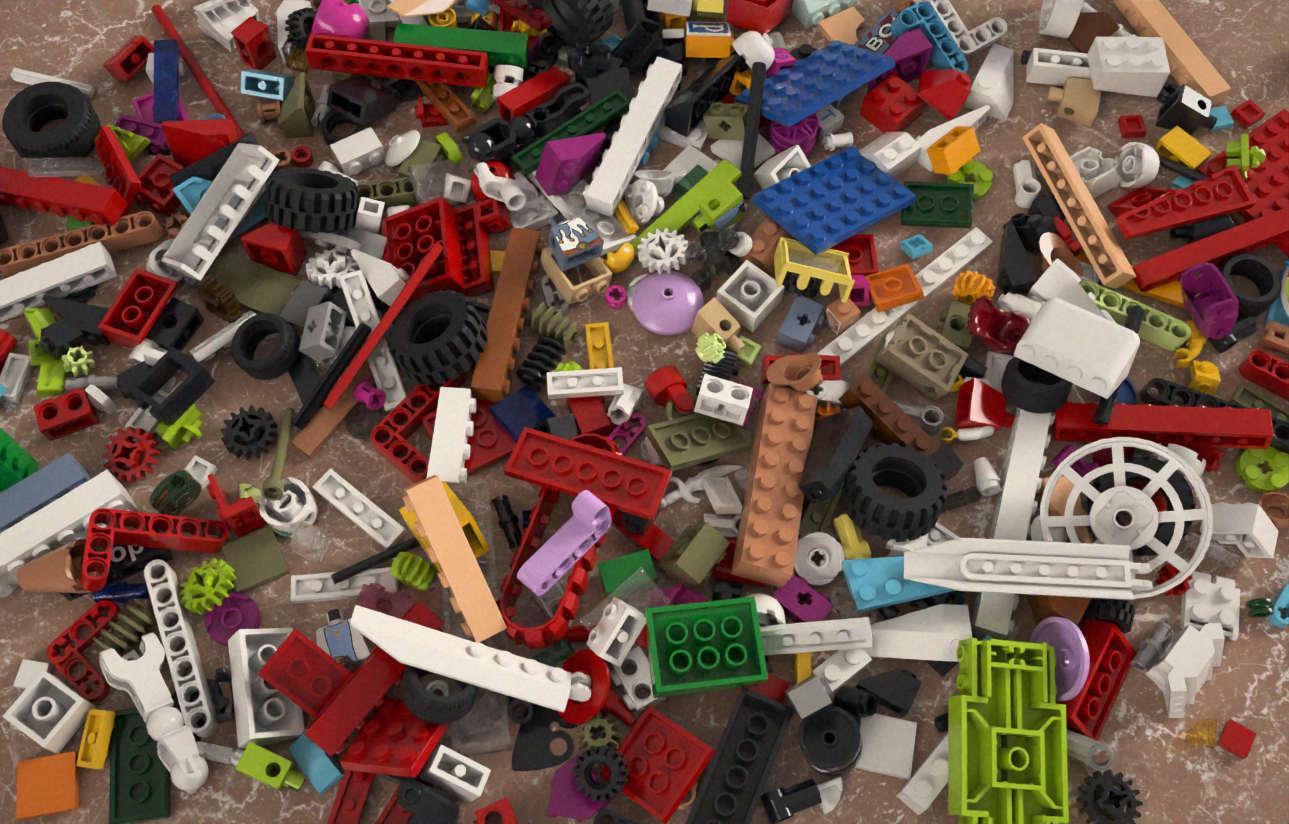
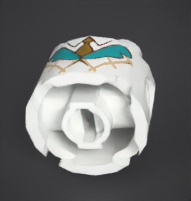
[258,477,319,538]

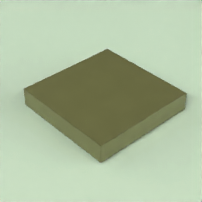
[222,526,290,593]

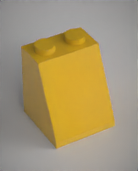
[399,481,490,572]

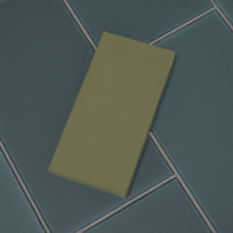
[197,249,301,315]

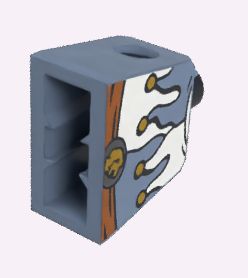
[548,214,604,271]

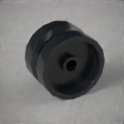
[798,705,863,777]

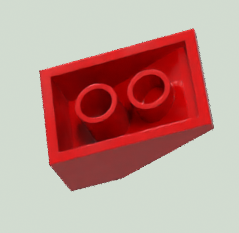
[162,118,238,166]

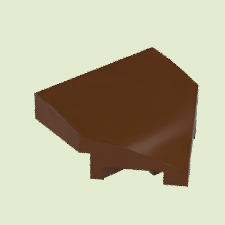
[1069,12,1120,54]

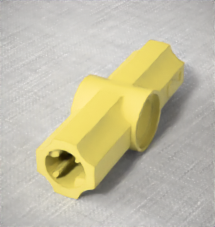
[833,514,872,560]

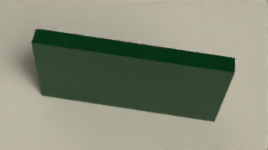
[109,708,171,824]

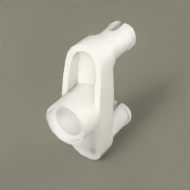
[474,162,538,211]

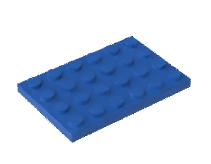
[734,40,895,127]
[752,147,916,255]

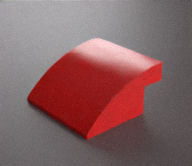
[381,196,495,302]

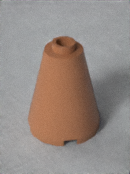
[17,539,101,594]

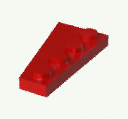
[95,126,141,217]

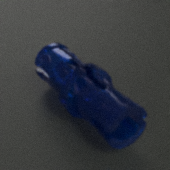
[92,582,150,603]

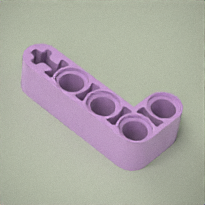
[517,490,612,596]

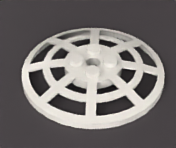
[1040,437,1213,599]

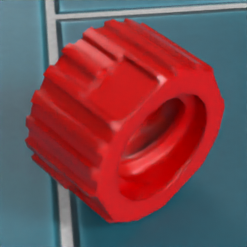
[291,146,314,168]

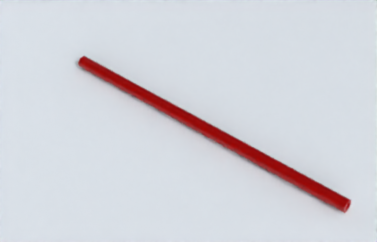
[151,5,245,138]

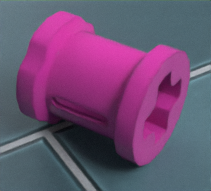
[353,380,386,410]

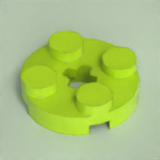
[946,159,993,201]
[1236,446,1289,494]

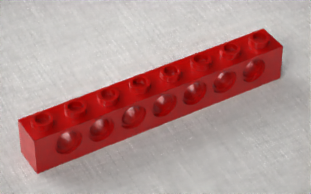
[305,33,489,88]

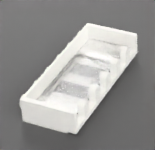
[161,143,279,281]

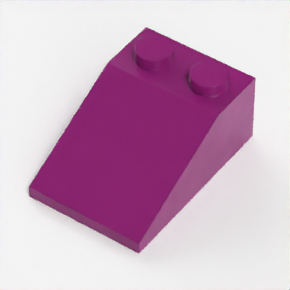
[866,28,933,95]
[535,133,606,196]

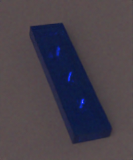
[154,39,179,124]

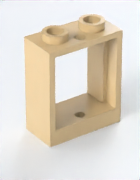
[540,246,612,305]

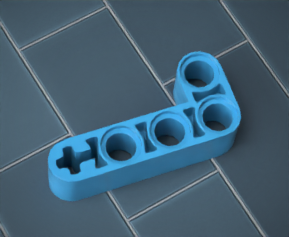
[890,1,969,73]

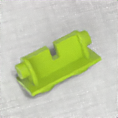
[469,70,506,113]

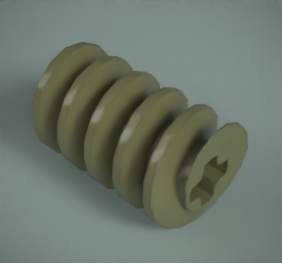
[525,302,579,350]
[93,598,157,657]

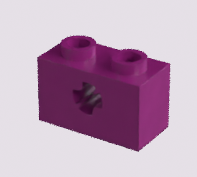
[772,574,834,623]

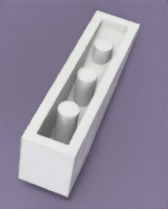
[915,105,991,172]

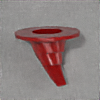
[557,649,636,727]

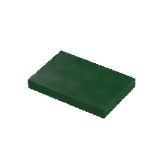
[901,181,974,229]

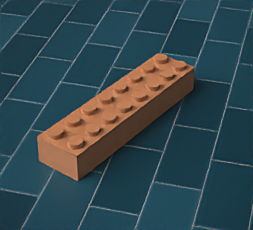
[731,383,818,588]

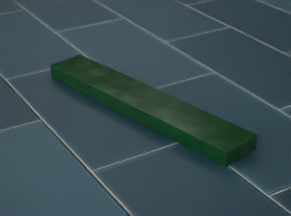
[511,89,631,177]

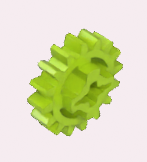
[178,558,236,615]

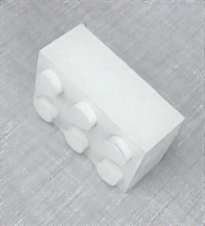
[1087,37,1170,90]

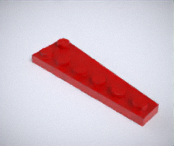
[1116,165,1256,240]

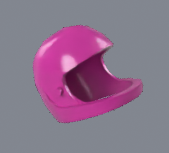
[311,0,370,39]

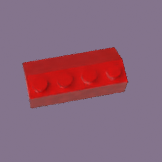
[1056,618,1137,741]

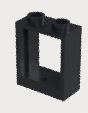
[129,347,215,425]

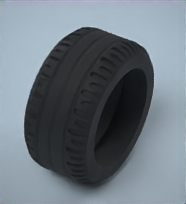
[1218,254,1282,317]
[231,313,300,380]
[1001,357,1073,414]
[401,665,479,724]

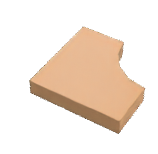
[818,6,865,45]

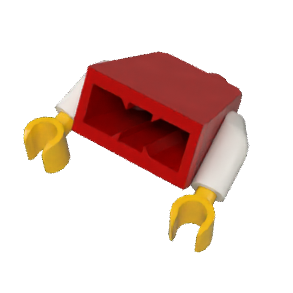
[941,374,1015,445]

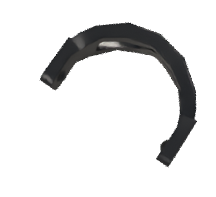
[213,668,235,724]

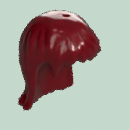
[966,295,1031,354]

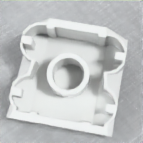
[1070,146,1122,199]

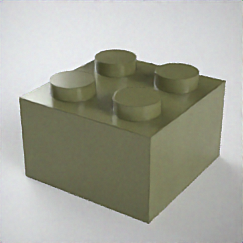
[657,522,730,586]

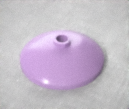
[632,271,704,335]
[1029,617,1090,702]

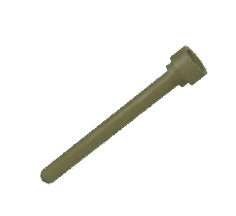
[261,407,295,501]

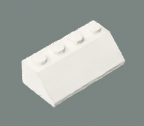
[228,628,304,748]

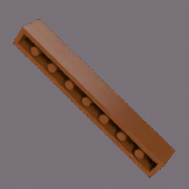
[471,227,544,403]

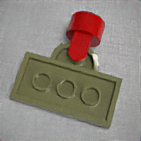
[644,365,753,471]

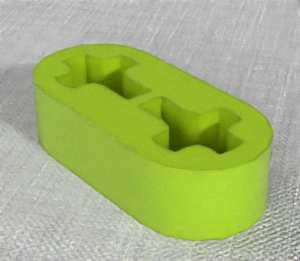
[434,132,463,166]

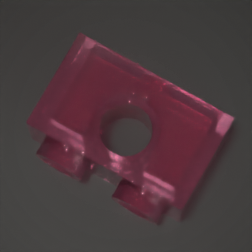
[351,583,415,619]

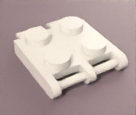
[1180,571,1240,641]

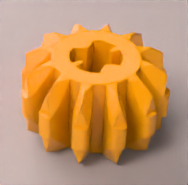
[952,270,995,306]

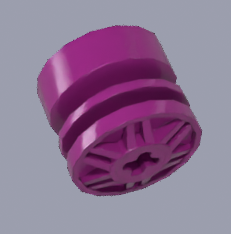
[768,113,818,159]

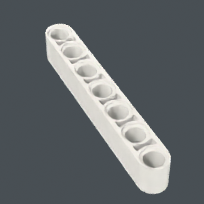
[144,559,218,738]

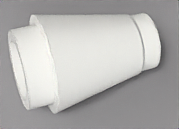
[973,457,1002,497]

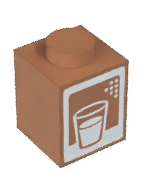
[824,297,861,337]

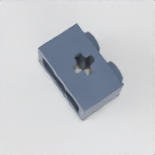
[776,296,825,354]

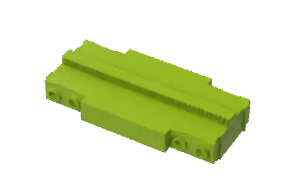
[948,638,1069,824]

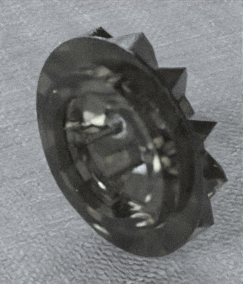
[345,403,385,441]

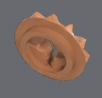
[162,210,190,241]

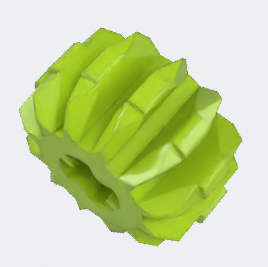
[390,552,437,591]

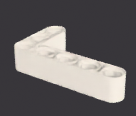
[913,0,1007,59]

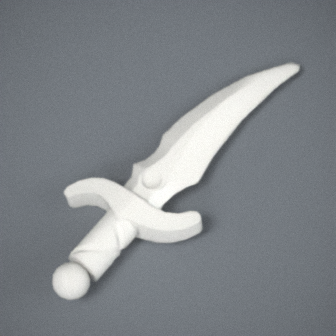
[660,464,742,508]

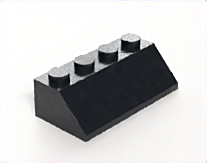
[664,54,740,137]

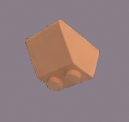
[739,218,794,280]

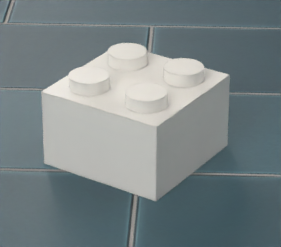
[716,260,785,333]
[2,670,97,754]

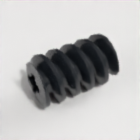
[516,337,566,392]

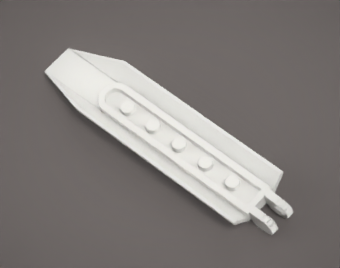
[904,538,1153,600]
[350,605,591,713]

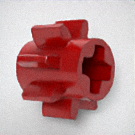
[1155,563,1193,596]

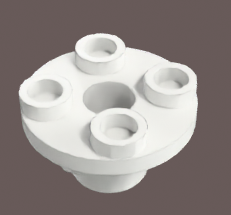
[624,179,664,226]

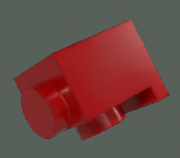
[476,198,511,233]

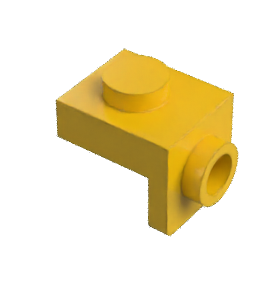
[1188,360,1221,396]

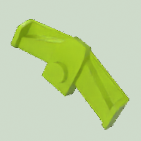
[24,308,67,397]

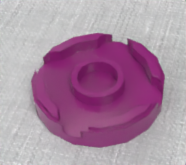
[205,592,261,647]

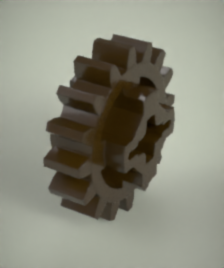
[196,275,243,324]

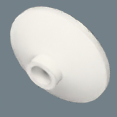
[385,130,420,167]

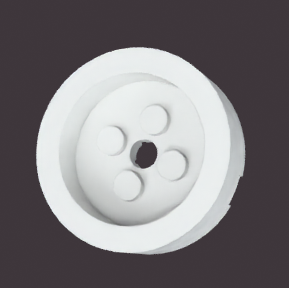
[1039,0,1084,38]

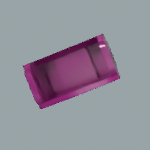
[1181,262,1239,340]

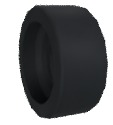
[321,110,365,147]

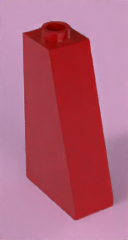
[497,66,571,122]

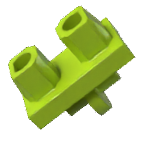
[1225,134,1266,181]
[155,404,203,451]

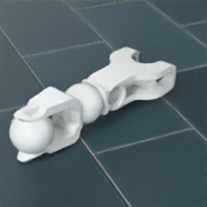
[99,633,209,794]

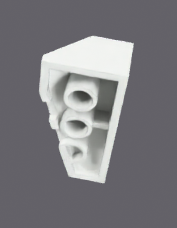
[1027,258,1117,324]

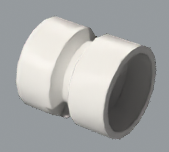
[492,65,524,100]

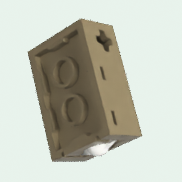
[875,313,968,401]

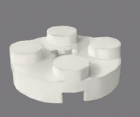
[794,531,845,585]

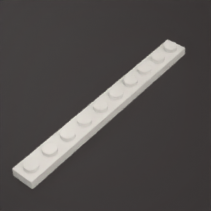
[817,227,993,368]

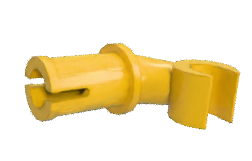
[1173,320,1206,369]

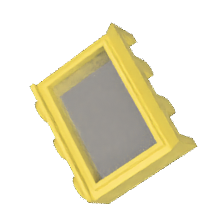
[773,237,855,303]

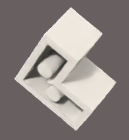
[1199,502,1279,558]

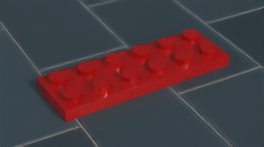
[504,427,672,521]

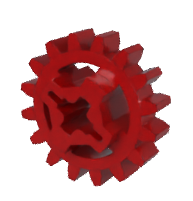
[102,426,161,483]

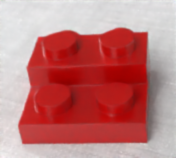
[135,153,184,216]

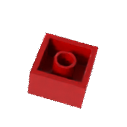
[860,73,925,133]

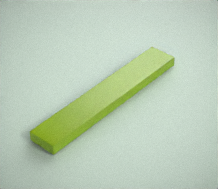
[630,158,742,263]

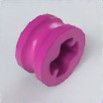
[605,285,627,309]

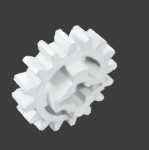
[638,228,689,274]
[306,248,359,289]

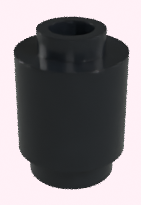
[834,685,877,718]

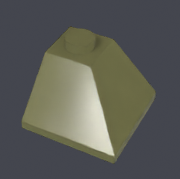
[278,72,315,138]

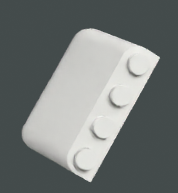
[1014,298,1140,399]

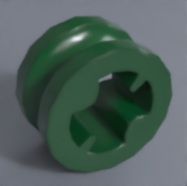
[1246,598,1274,618]

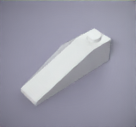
[964,43,1014,122]
[863,604,972,662]

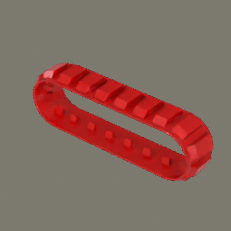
[496,433,623,650]

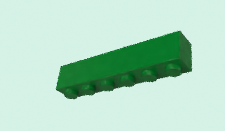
[393,23,530,69]

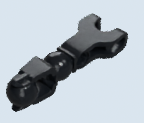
[462,83,589,163]

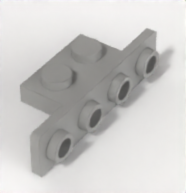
[300,227,387,259]

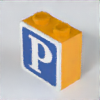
[685,21,735,58]

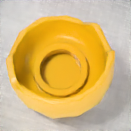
[601,242,635,274]

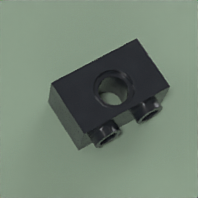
[146,297,204,352]

